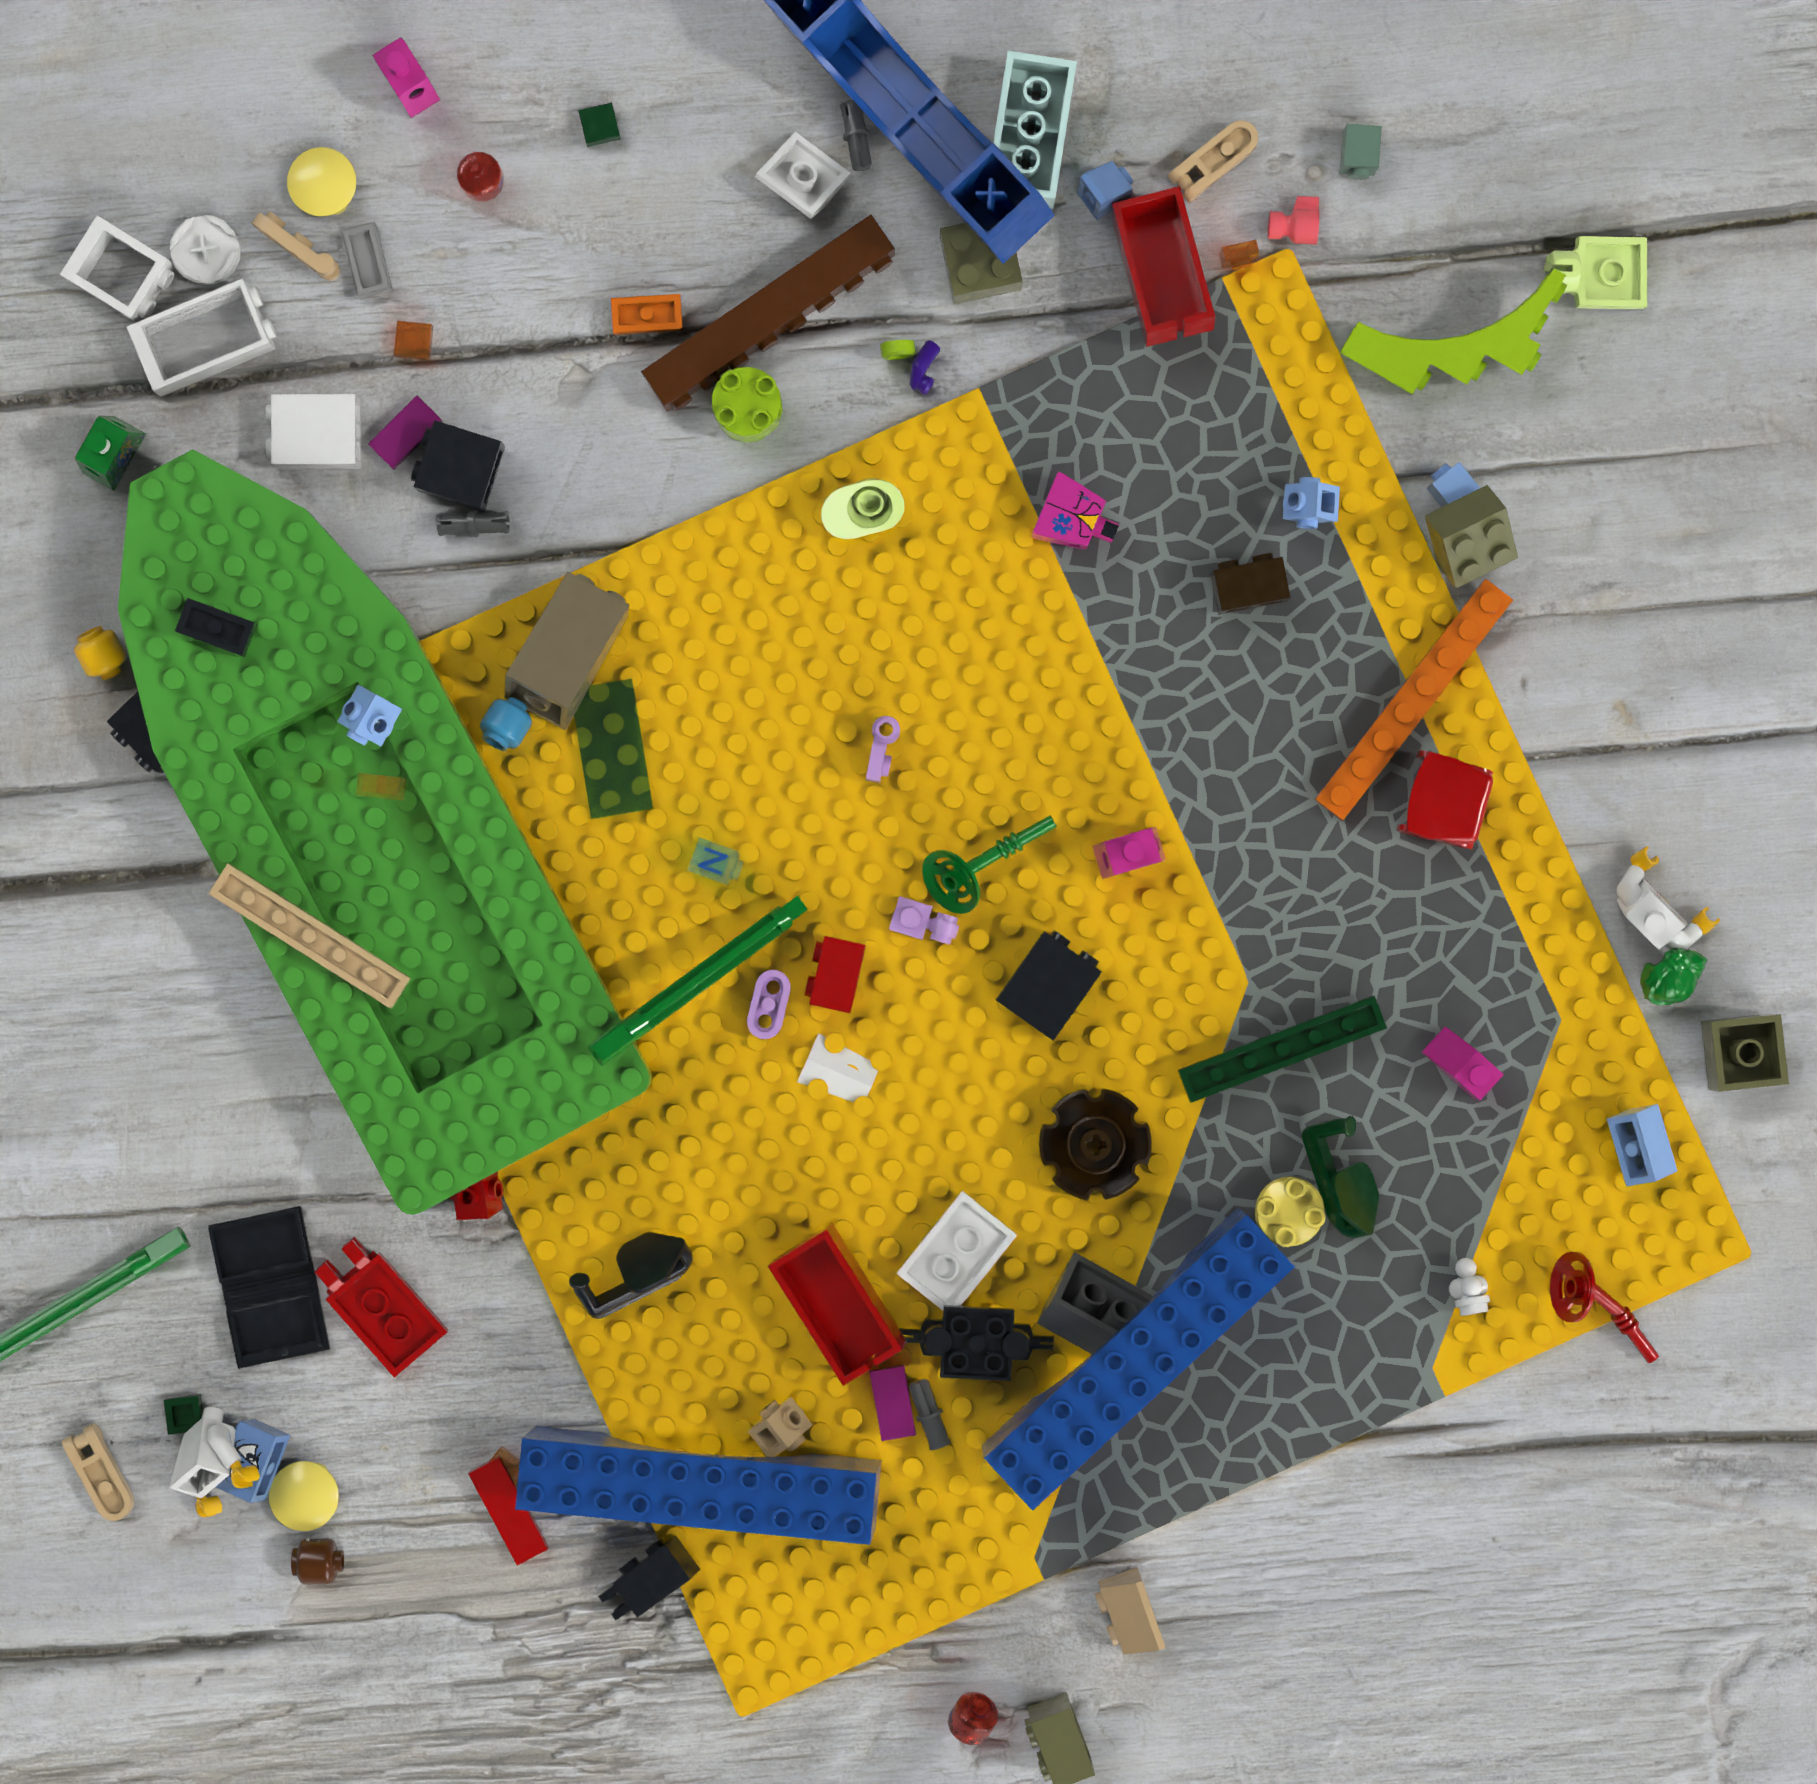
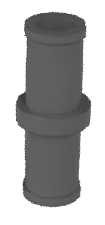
[437,510,510,537]

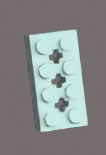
[993,51,1077,209]

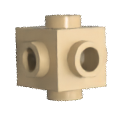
[748,1397,812,1457]

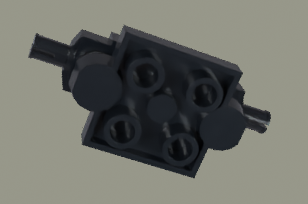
[900,1305,1054,1381]

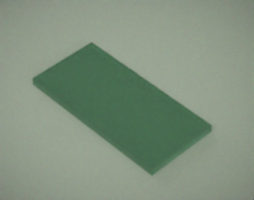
[574,679,654,819]

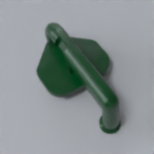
[1302,1116,1379,1238]

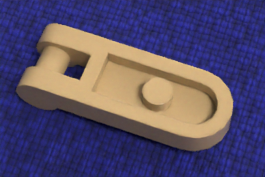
[1167,120,1258,203]
[251,211,340,281]
[62,1423,134,1521]

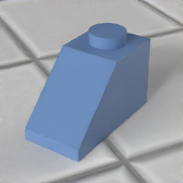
[1077,161,1133,221]

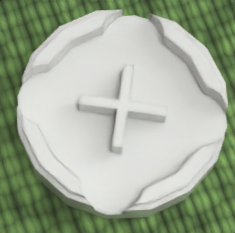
[170,215,241,285]

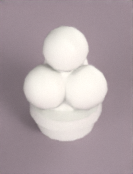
[1449,1258,1490,1316]

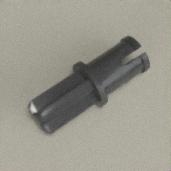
[840,100,872,171]
[909,1379,951,1450]

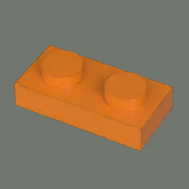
[611,294,683,335]

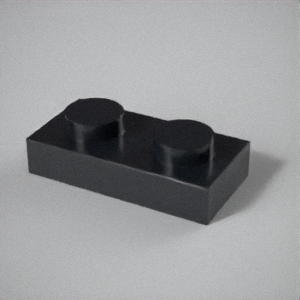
[175,598,257,657]

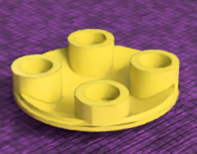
[287,147,356,217]
[1255,1177,1325,1247]
[269,1461,339,1531]

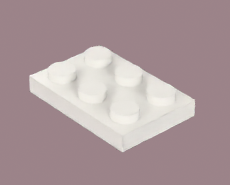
[897,1190,1017,1310]

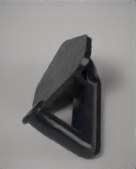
[569,1232,693,1319]

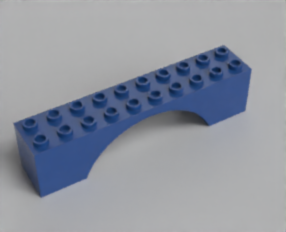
[763,0,1055,264]
[982,1208,1295,1511]
[515,1426,882,1545]

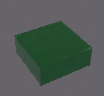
[578,102,621,147]
[163,1394,203,1435]

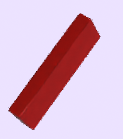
[468,1455,549,1566]

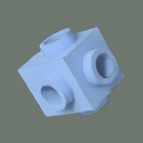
[1283,477,1340,529]
[337,685,402,746]

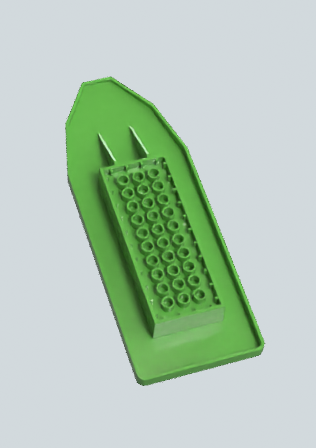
[118,449,652,1215]

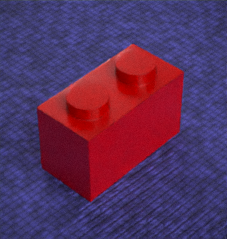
[804,936,866,1013]

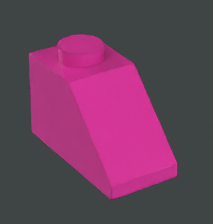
[1422,1026,1504,1101]

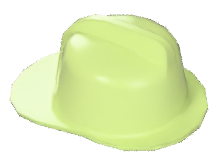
[821,478,904,539]

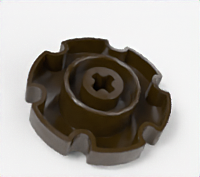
[1039,1088,1152,1200]

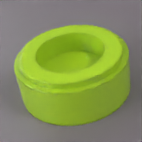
[880,339,916,360]

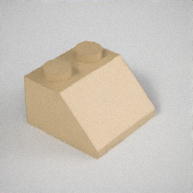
[1095,1567,1166,1655]

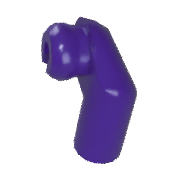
[909,340,940,395]

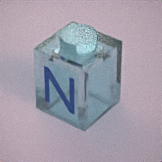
[687,837,744,886]

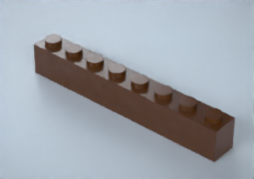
[641,214,895,411]

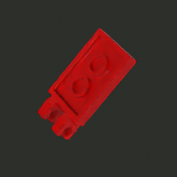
[315,1236,448,1378]

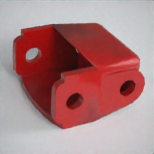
[1396,750,1493,850]

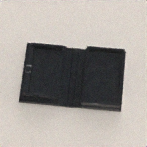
[208,1206,331,1369]

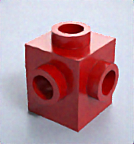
[450,1172,503,1220]

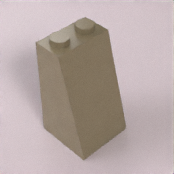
[504,572,629,731]

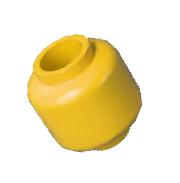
[74,626,127,680]

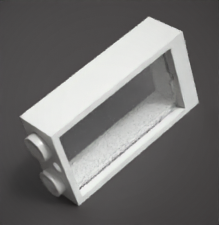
[127,279,277,397]

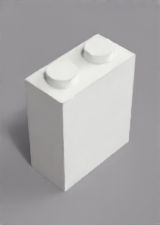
[266,394,361,469]

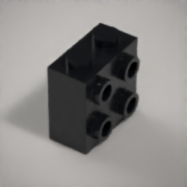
[411,420,506,512]

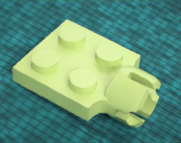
[1544,236,1647,310]

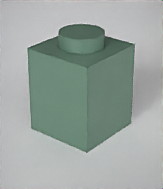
[1339,123,1382,180]

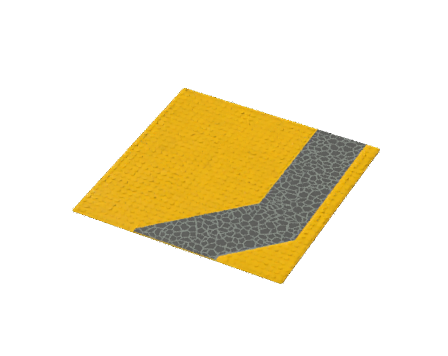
[420,249,1751,1717]

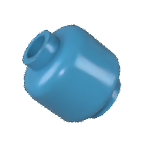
[480,697,532,751]

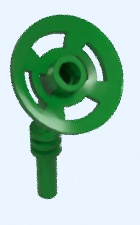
[922,815,1057,914]

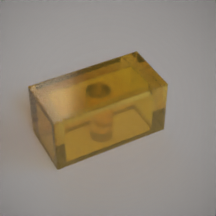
[356,773,406,801]

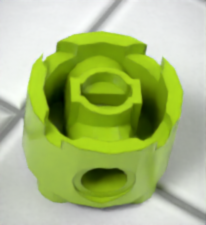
[712,367,783,443]

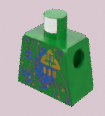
[75,415,146,491]

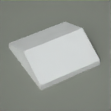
[755,132,850,219]
[797,1033,878,1102]

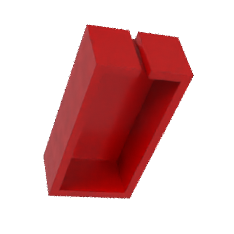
[1112,186,1215,347]
[768,1223,907,1386]

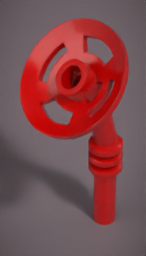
[1550,1252,1659,1363]

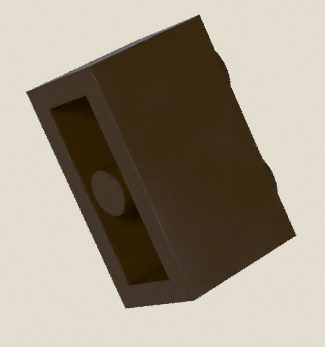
[1210,553,1291,615]

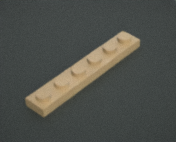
[208,863,411,1008]

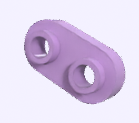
[747,970,791,1039]

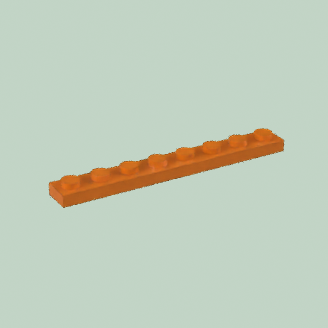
[1314,579,1513,821]

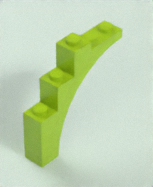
[1340,268,1567,395]

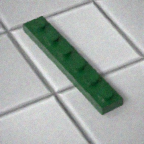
[1177,996,1387,1103]

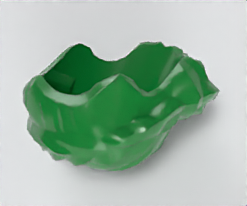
[1640,948,1708,1006]

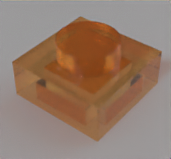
[1219,239,1259,270]
[394,321,434,361]

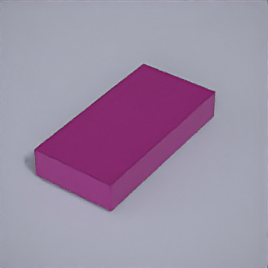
[368,395,443,470]
[870,1364,916,1441]

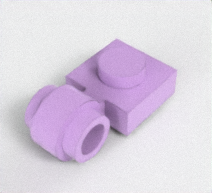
[866,716,900,783]
[889,896,959,945]

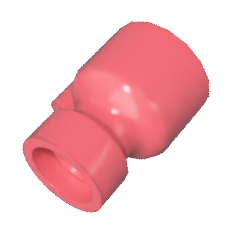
[1268,196,1319,245]

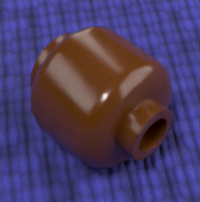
[291,1538,344,1585]

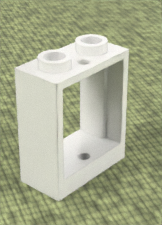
[60,216,175,323]

